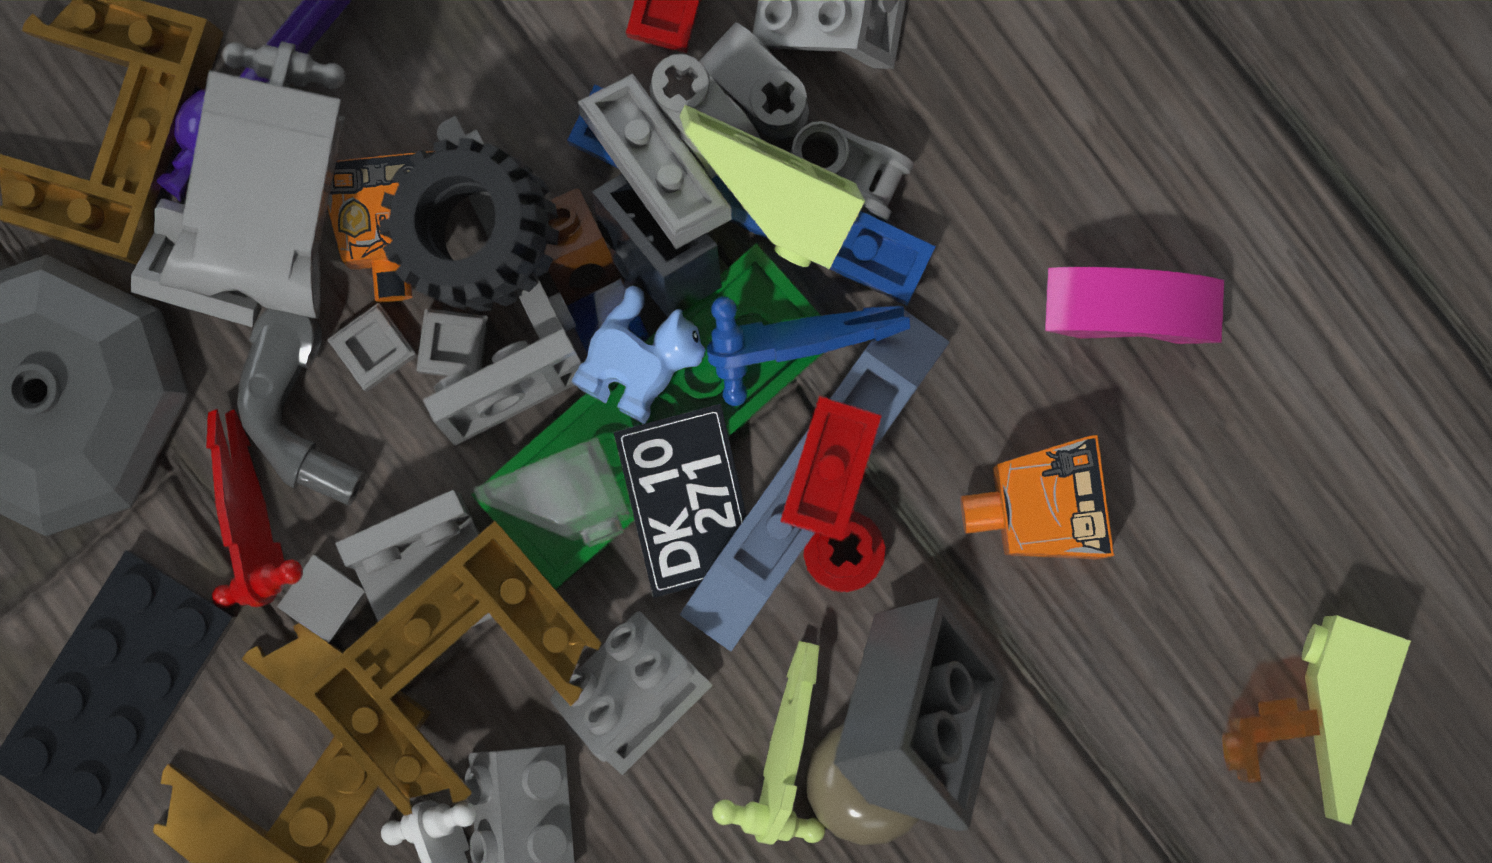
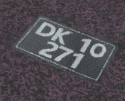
[613,404,747,598]

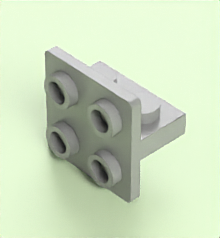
[550,611,713,775]

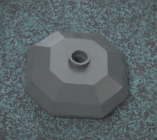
[0,255,189,536]

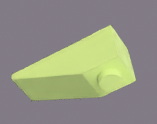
[679,105,865,269]
[1302,615,1411,825]

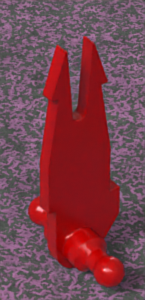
[206,409,303,609]

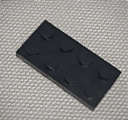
[0,550,237,834]

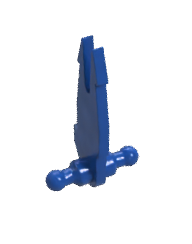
[707,297,910,406]

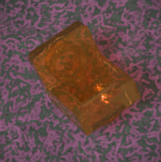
[1222,698,1320,783]

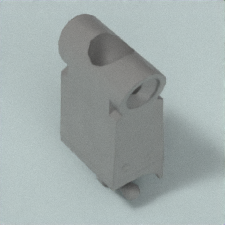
[158,42,345,319]

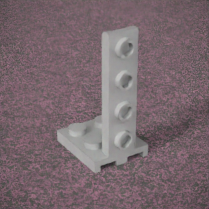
[423,116,582,446]

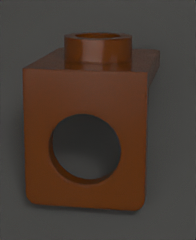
[544,189,624,311]

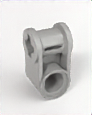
[699,22,809,141]
[649,54,761,179]
[790,121,914,222]

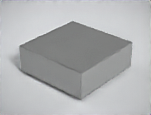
[327,303,417,392]
[416,309,489,376]
[277,555,366,643]

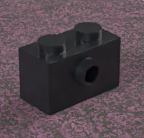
[592,174,722,317]

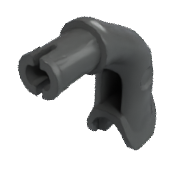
[237,308,365,506]

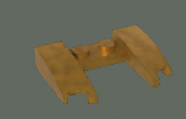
[0,0,224,265]
[297,521,601,816]
[153,623,431,863]

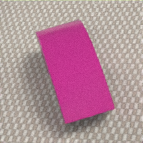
[1045,267,1224,344]

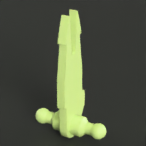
[712,641,825,845]

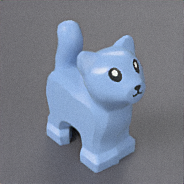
[571,286,706,424]

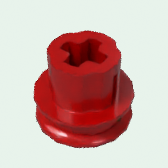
[803,511,886,592]

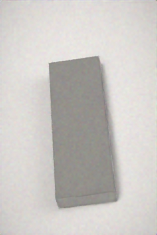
[578,73,732,249]

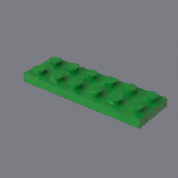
[471,244,826,591]

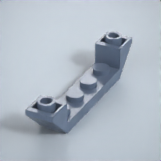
[680,310,950,651]

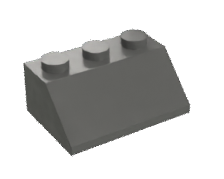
[834,597,1004,831]

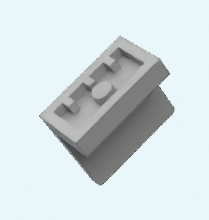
[753,0,906,69]
[335,489,493,628]

